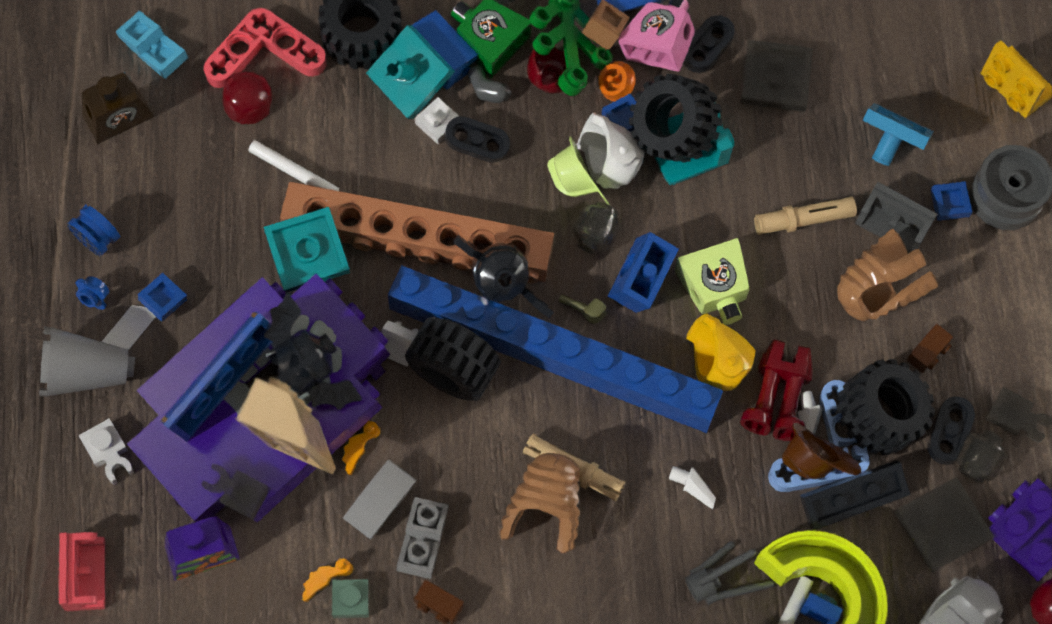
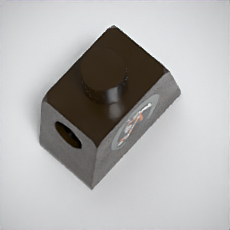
[82,72,154,144]

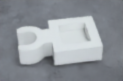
[78,418,134,485]

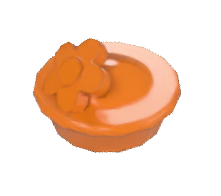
[598,62,636,101]

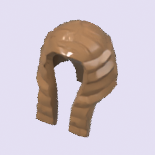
[837,229,938,322]
[499,453,581,553]

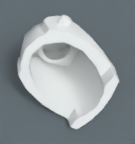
[577,112,645,189]

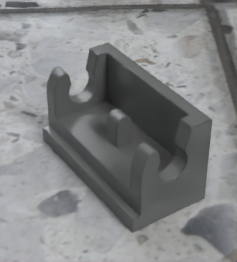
[855,182,937,253]

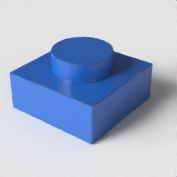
[602,93,636,132]
[930,181,972,221]
[138,273,187,322]
[800,593,843,624]

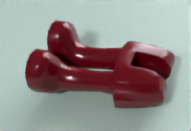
[740,339,813,441]

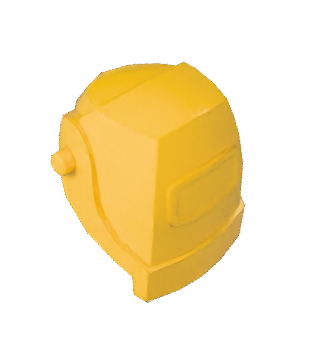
[686,313,756,391]

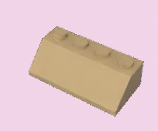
[237,378,336,474]

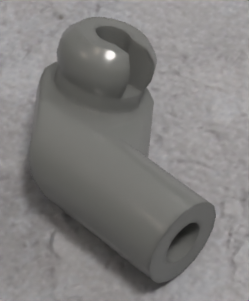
[467,66,511,103]

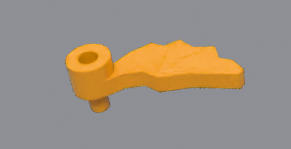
[342,421,381,475]
[303,558,353,602]

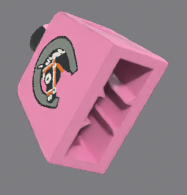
[617,0,695,72]

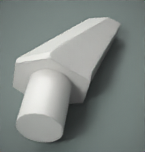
[798,391,823,434]
[669,466,716,510]

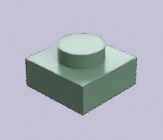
[332,579,369,618]

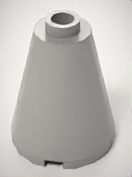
[39,327,135,397]

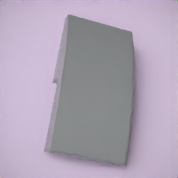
[343,459,417,540]
[397,497,449,579]

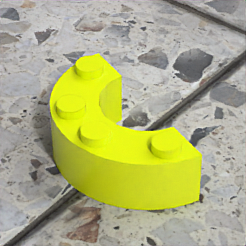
[754,531,887,624]

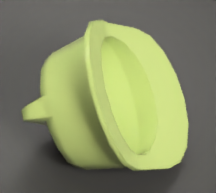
[548,136,610,206]

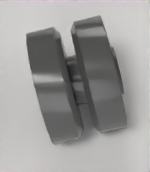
[970,145,1052,230]

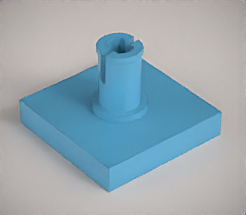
[862,103,934,166]

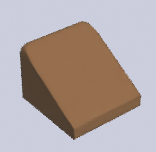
[582,0,630,50]

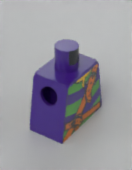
[165,516,240,581]

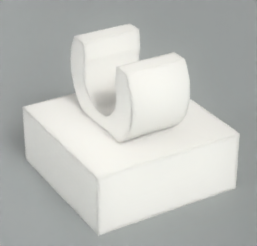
[415,97,459,144]
[381,321,418,366]

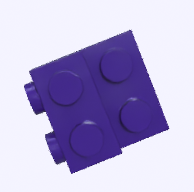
[985,478,1052,582]

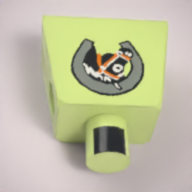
[675,238,749,325]

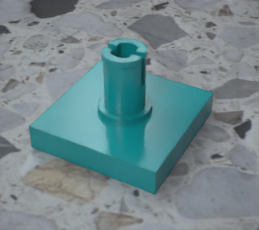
[366,25,455,119]
[263,207,350,293]

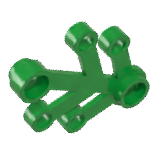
[529,0,613,96]

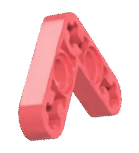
[204,8,327,88]

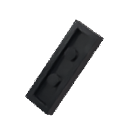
[800,460,910,530]

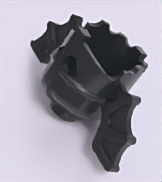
[453,234,554,318]
[264,293,362,410]

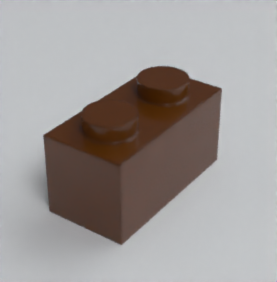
[907,323,953,373]
[414,579,464,624]

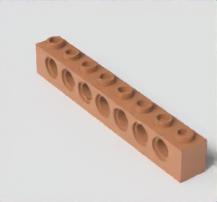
[280,182,554,283]

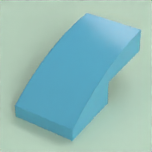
[116,11,189,79]

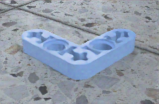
[768,380,869,492]

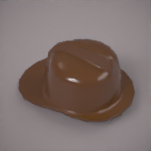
[782,423,861,480]

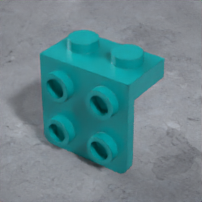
[654,102,735,185]

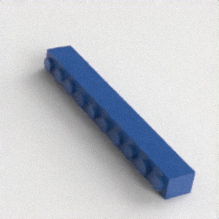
[388,265,723,433]

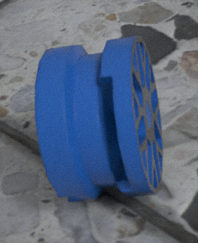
[66,205,121,257]

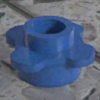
[75,276,109,310]

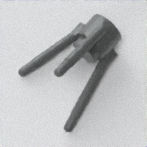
[684,541,775,605]

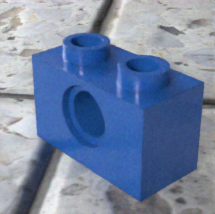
[608,232,679,313]

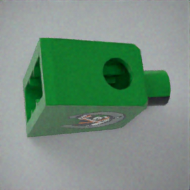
[450,0,532,79]

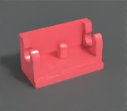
[59,532,105,611]

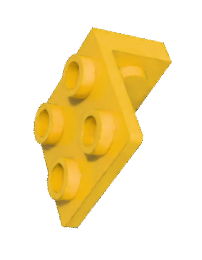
[981,40,1052,119]

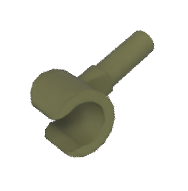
[559,294,607,324]

